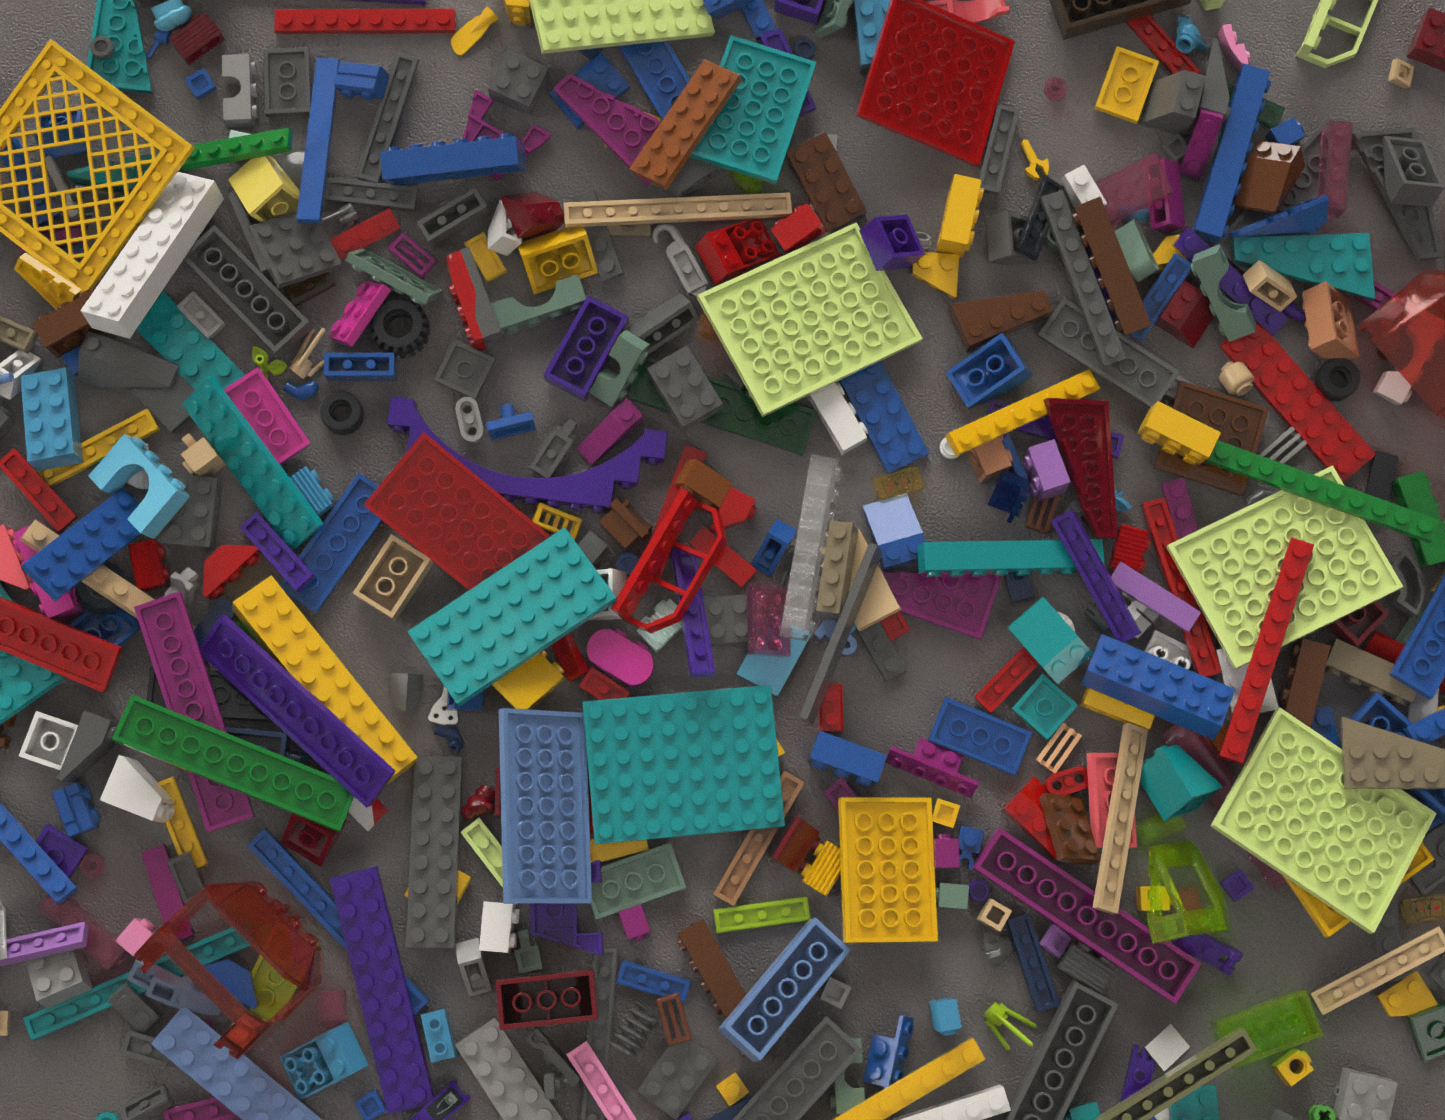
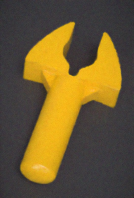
[1020,140,1049,181]

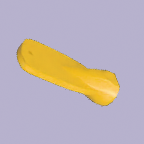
[451,6,499,56]

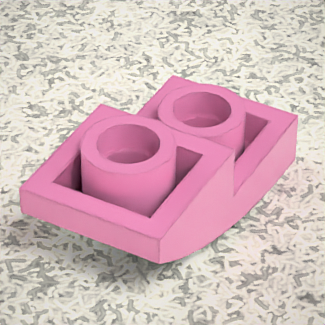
[1217,24,1250,73]

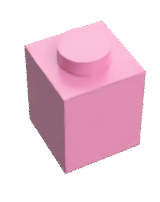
[115,918,158,956]

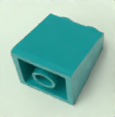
[1140,745,1223,821]

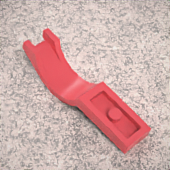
[928,0,1010,23]

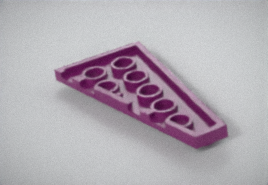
[553,73,661,187]
[882,571,1002,640]

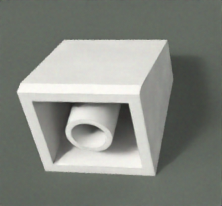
[100,755,175,823]

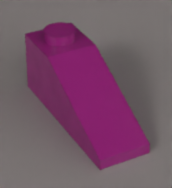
[576,398,643,466]

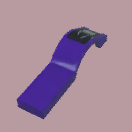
[410,1079,471,1120]

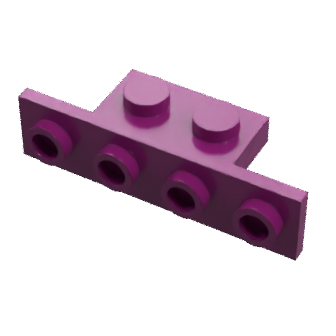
[885,737,979,798]

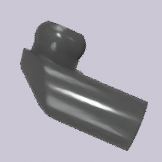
[1246,490,1277,507]

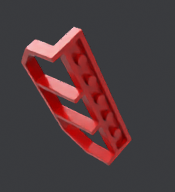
[611,488,727,633]

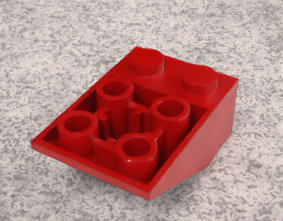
[695,219,780,285]

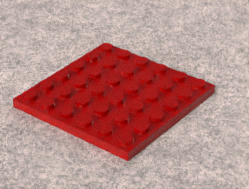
[856,0,1015,166]

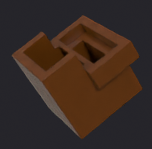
[599,498,653,553]

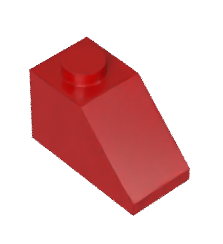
[710,487,758,533]

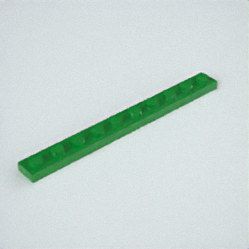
[1205,440,1439,543]

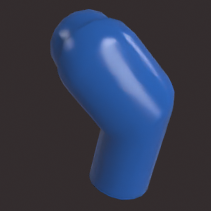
[283,381,319,400]

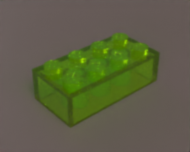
[1210,989,1324,1069]

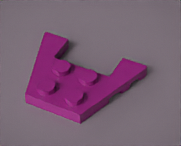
[462,90,551,181]

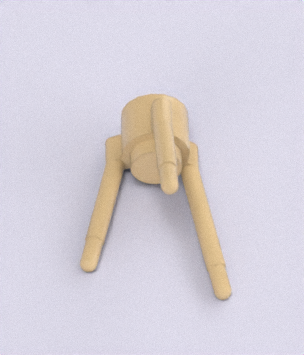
[289,328,325,379]

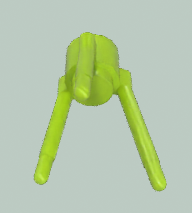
[983,1002,1037,1051]

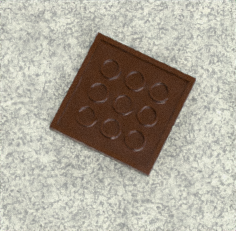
[1153,381,1269,496]

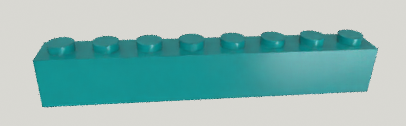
[917,539,1105,578]

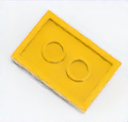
[1094,46,1159,124]

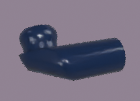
[434,724,464,753]

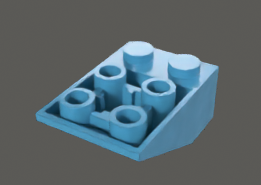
[279,1022,369,1101]

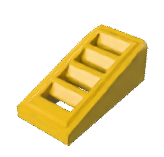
[531,503,583,540]

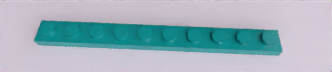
[23,920,259,1041]

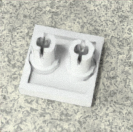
[1144,630,1192,670]

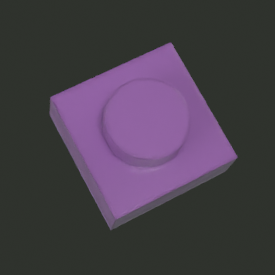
[1039,924,1072,958]

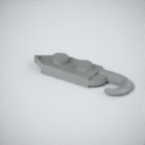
[652,223,708,298]

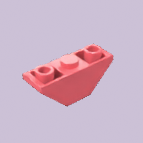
[0,524,33,593]

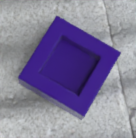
[1219,869,1254,902]

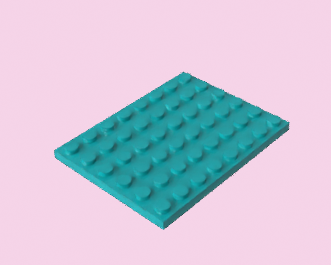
[583,685,785,845]

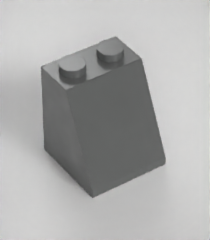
[1140,70,1206,137]

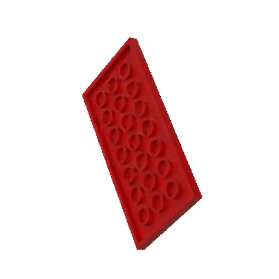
[364,432,551,590]

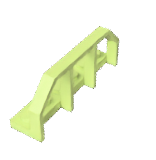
[1296,0,1378,68]

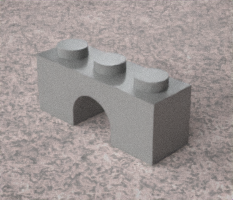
[222,54,259,128]

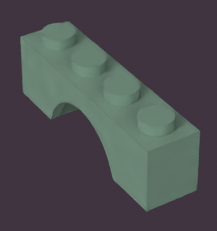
[1191,244,1257,342]
[491,274,586,335]

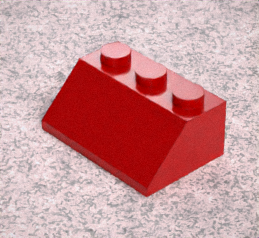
[1001,776,1057,860]

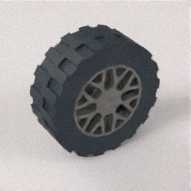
[75,561,129,615]

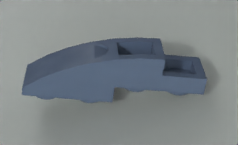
[127,956,227,1015]

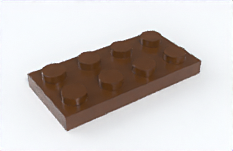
[786,131,867,232]

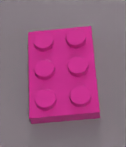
[328,281,391,347]

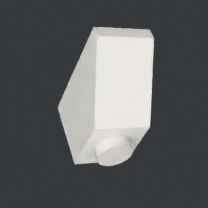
[488,199,522,256]
[0,350,41,400]

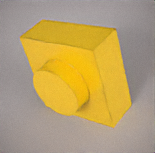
[932,798,960,828]
[716,1072,749,1106]

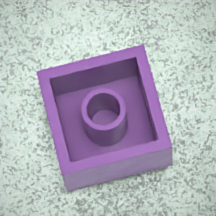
[1021,439,1071,502]

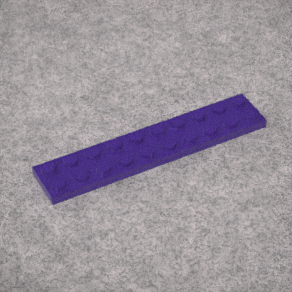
[200,615,396,808]
[330,866,435,1114]

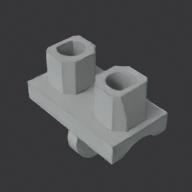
[165,567,199,606]

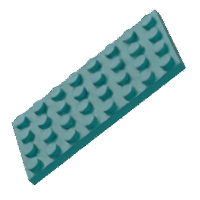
[407,527,617,707]

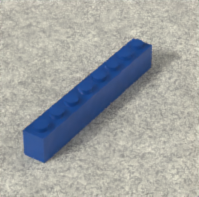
[1192,63,1271,244]

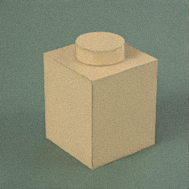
[976,899,1012,932]

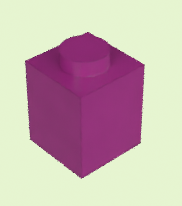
[933,834,959,868]
[618,904,650,942]

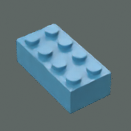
[20,367,83,471]

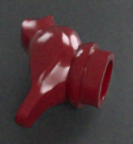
[461,784,495,820]

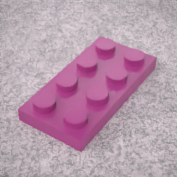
[224,367,311,465]

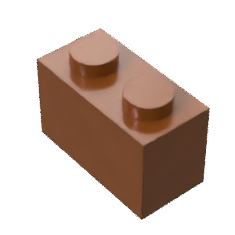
[674,459,733,508]

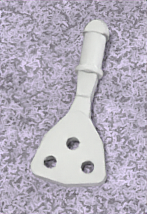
[428,686,458,725]

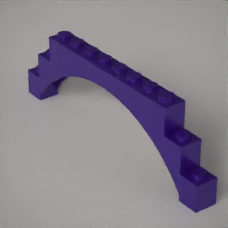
[387,396,668,514]

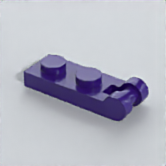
[1172,923,1243,975]

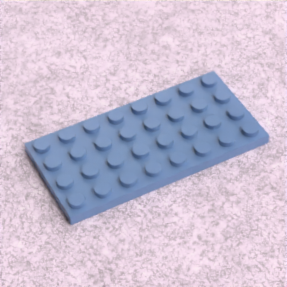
[499,708,592,904]

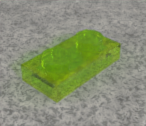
[1136,813,1187,847]

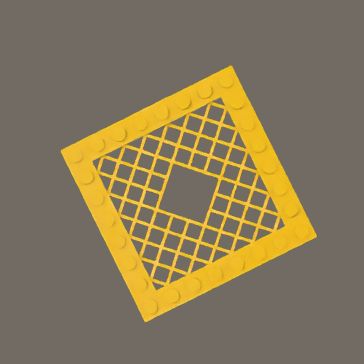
[0,39,195,294]

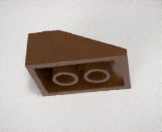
[1234,140,1305,214]

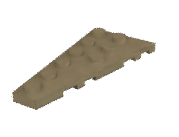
[1340,717,1445,789]

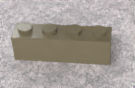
[816,521,858,620]
[1325,639,1417,706]

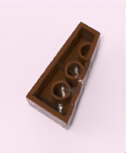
[948,290,1053,352]

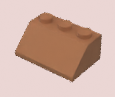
[1302,281,1360,358]

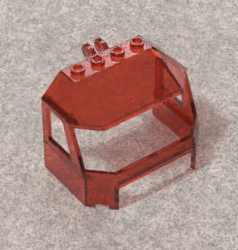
[135,881,321,1059]

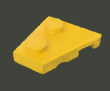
[912,252,959,299]
[1375,971,1438,1017]

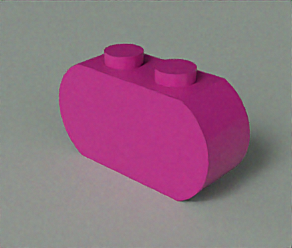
[587,628,654,687]

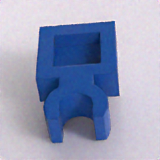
[957,825,984,869]

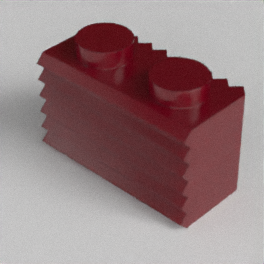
[168,12,225,66]

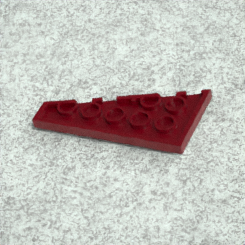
[1043,398,1118,539]

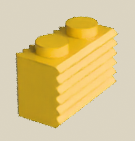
[800,841,841,897]

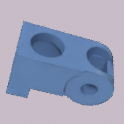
[812,619,857,657]

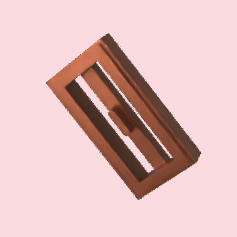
[1025,495,1060,534]
[656,993,692,1047]

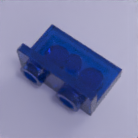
[988,470,1030,523]

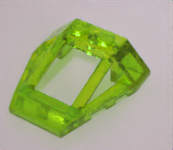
[1147,841,1233,944]

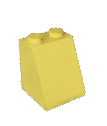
[228,156,300,222]

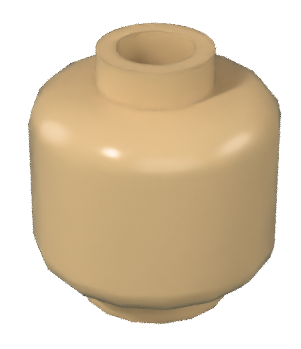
[1219,361,1254,396]

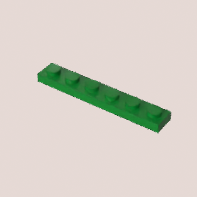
[179,128,293,171]

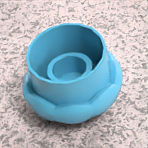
[150,0,192,31]

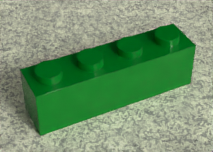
[1392,470,1445,569]

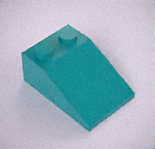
[1008,597,1093,684]

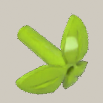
[252,346,288,380]

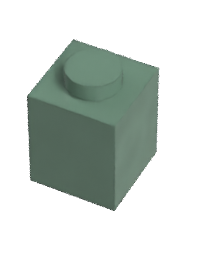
[936,883,969,910]

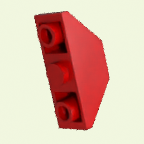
[202,545,262,601]

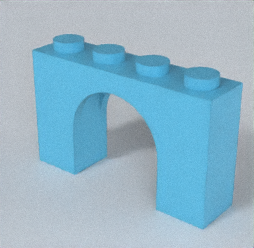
[89,434,190,539]

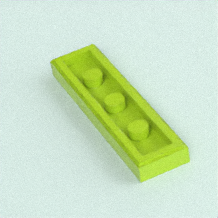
[713,896,811,933]

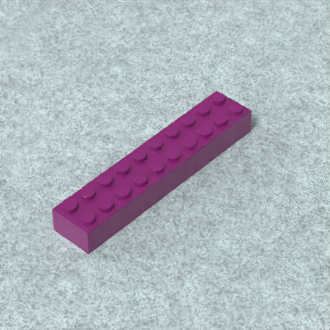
[971,828,1201,1004]

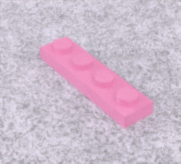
[566,1041,637,1120]

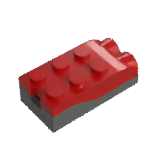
[445,247,504,351]

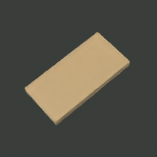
[819,529,901,632]

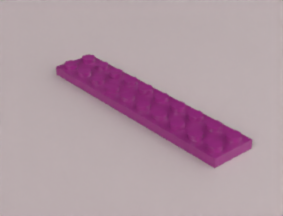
[134,591,255,833]

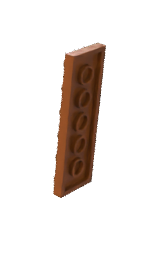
[629,59,742,190]

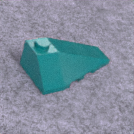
[67,154,152,194]

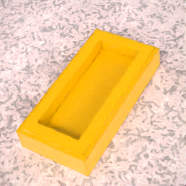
[464,232,507,283]

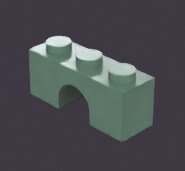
[589,330,650,407]
[830,1037,865,1114]

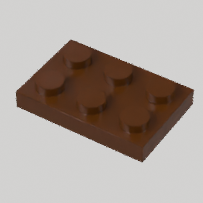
[1039,793,1100,865]

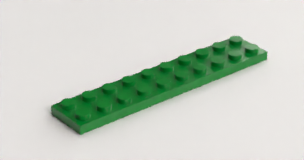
[112,695,354,832]

